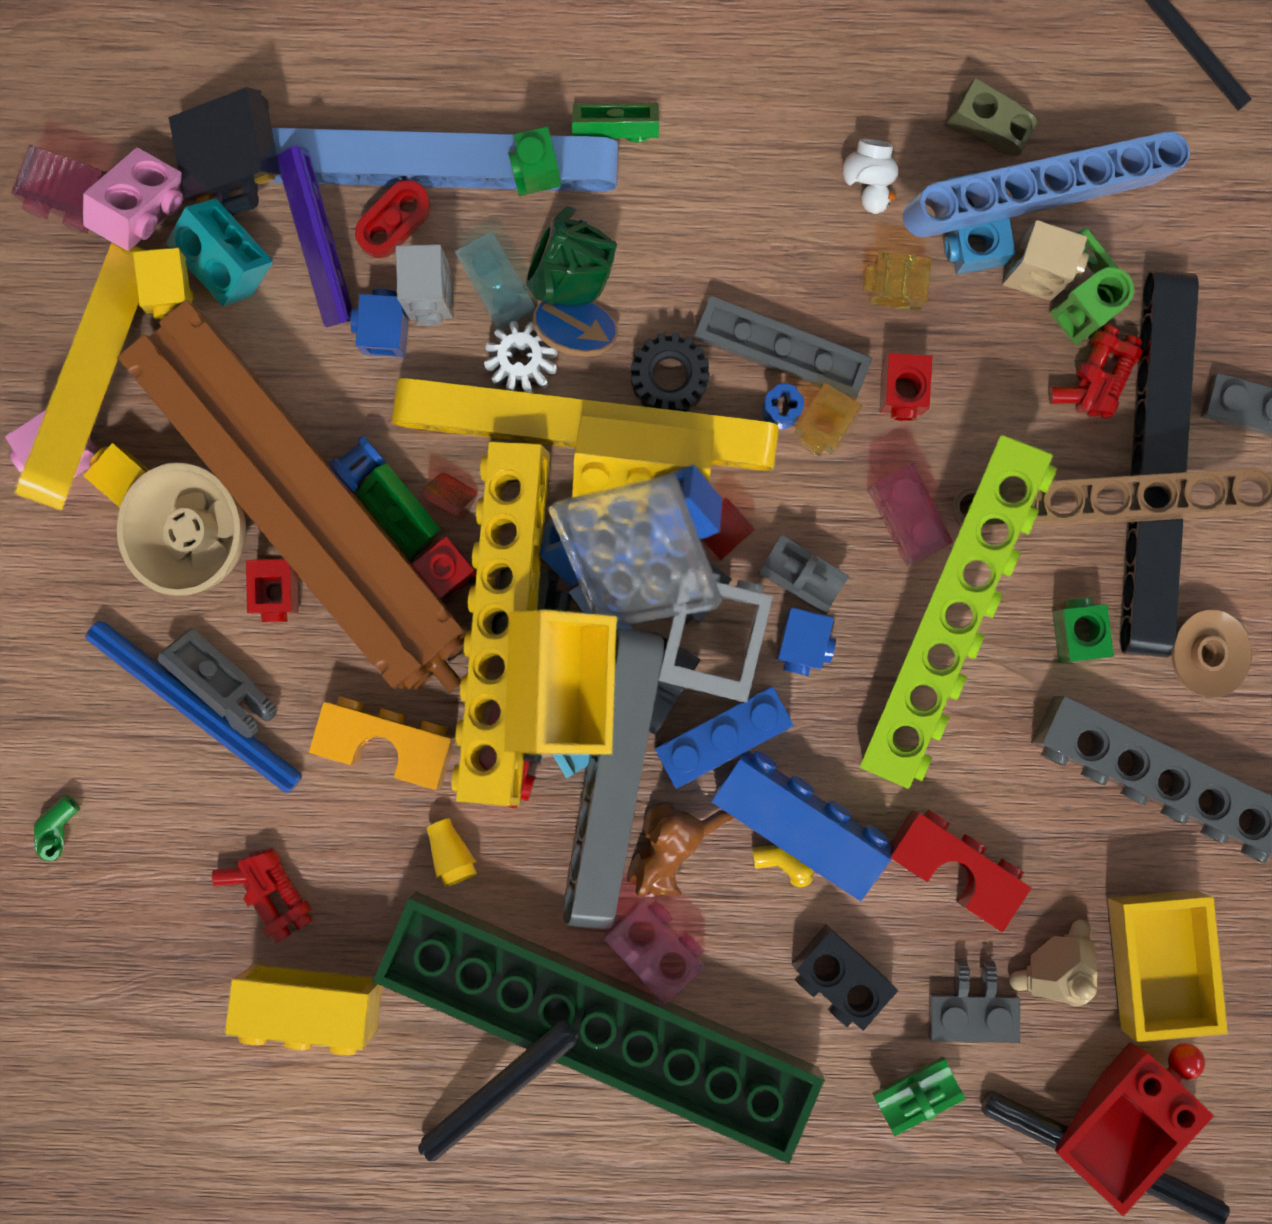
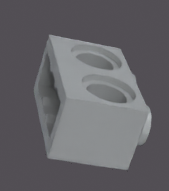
[396,244,453,326]

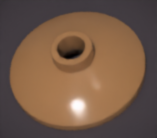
[1171,609,1252,697]

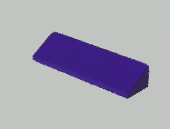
[277,145,353,327]

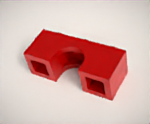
[890,809,1032,933]

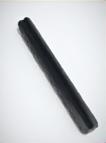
[418,1021,578,1162]

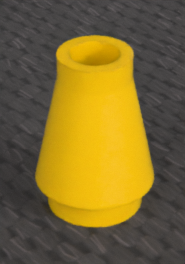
[426,818,477,888]

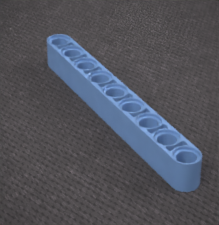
[268,128,618,192]

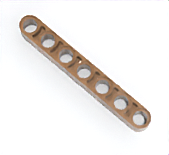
[953,468,1272,530]

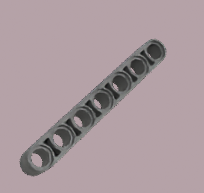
[563,628,663,929]

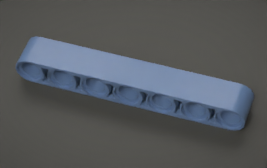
[902,132,1190,237]

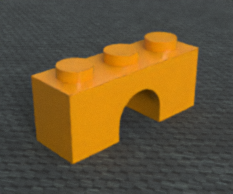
[308,696,456,790]

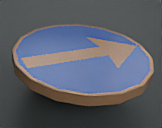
[532,301,618,357]

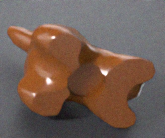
[627,803,735,897]

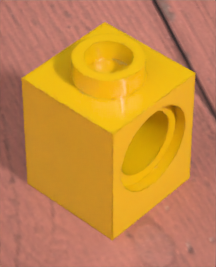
[83,443,150,508]

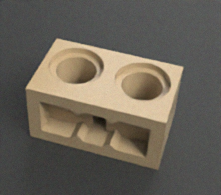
[1002,220,1089,301]

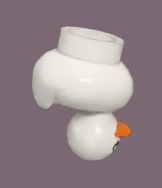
[843,139,898,214]

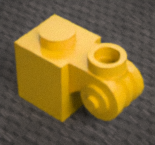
[133,248,194,326]

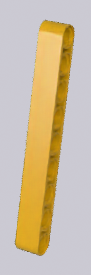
[391,378,779,471]

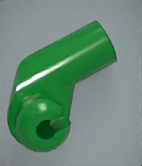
[34,794,80,862]

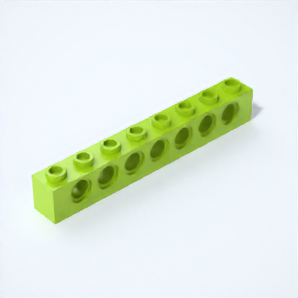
[859,435,1057,789]

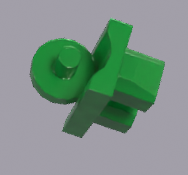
[872,1056,966,1137]

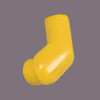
[752,844,814,887]

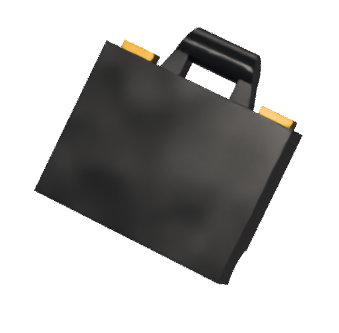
[168,87,280,216]

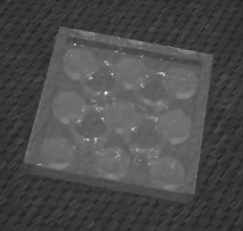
[549,474,723,626]

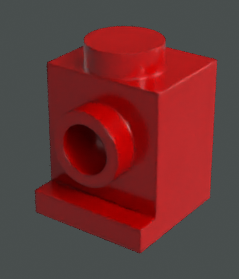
[246,559,299,623]

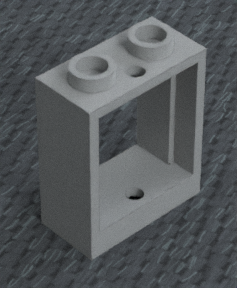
[658,569,773,702]

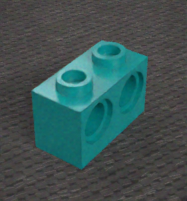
[166,198,274,307]

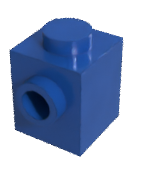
[350,289,409,358]
[775,607,836,676]

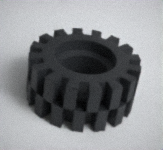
[631,332,709,412]

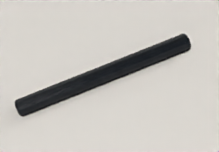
[981,1091,1230,1224]

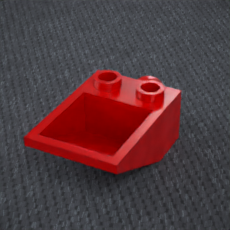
[1054,1042,1214,1217]

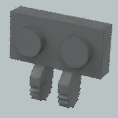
[928,960,1021,1043]

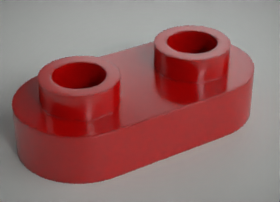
[355,180,431,258]

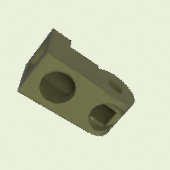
[944,78,1037,156]

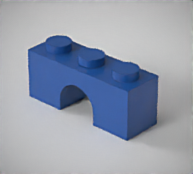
[655,686,794,789]

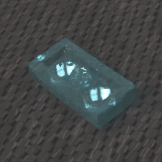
[455,231,535,329]

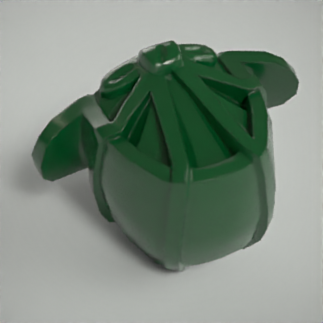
[526,206,617,306]

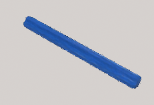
[85,621,302,793]

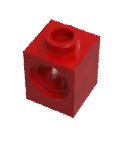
[879,353,933,421]
[412,537,477,602]

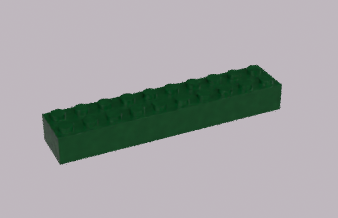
[372,892,825,1164]

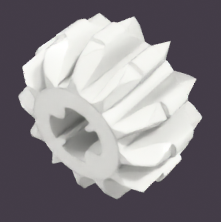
[484,321,558,393]

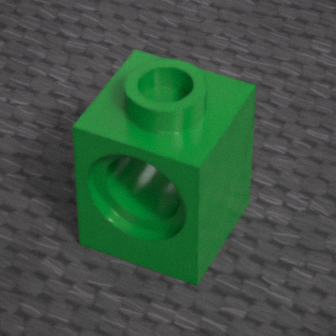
[1052,597,1114,663]

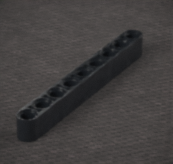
[1120,270,1199,658]

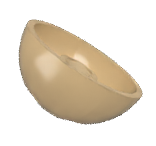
[117,463,246,596]

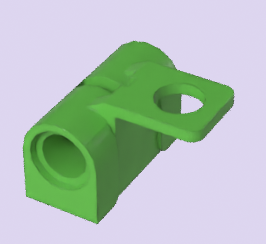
[1050,228,1134,346]

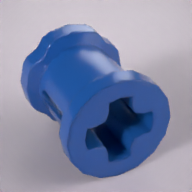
[762,383,804,430]
[329,434,387,492]

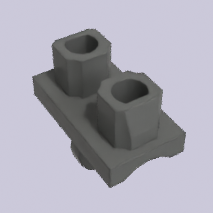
[758,535,849,614]

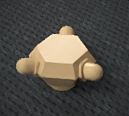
[1009,919,1097,1006]

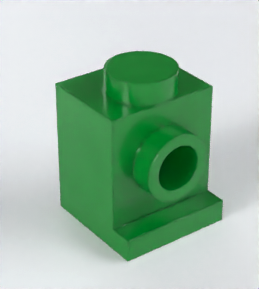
[508,126,561,197]

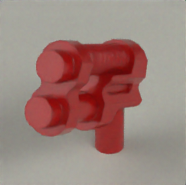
[1049,325,1143,419]
[212,848,313,944]

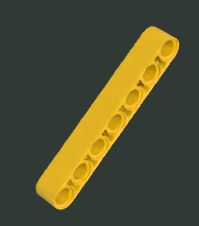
[14,242,147,510]

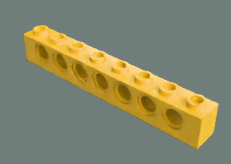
[451,442,550,806]

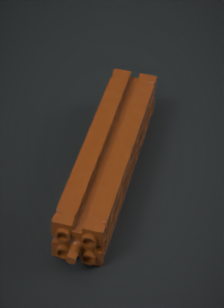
[117,299,469,693]

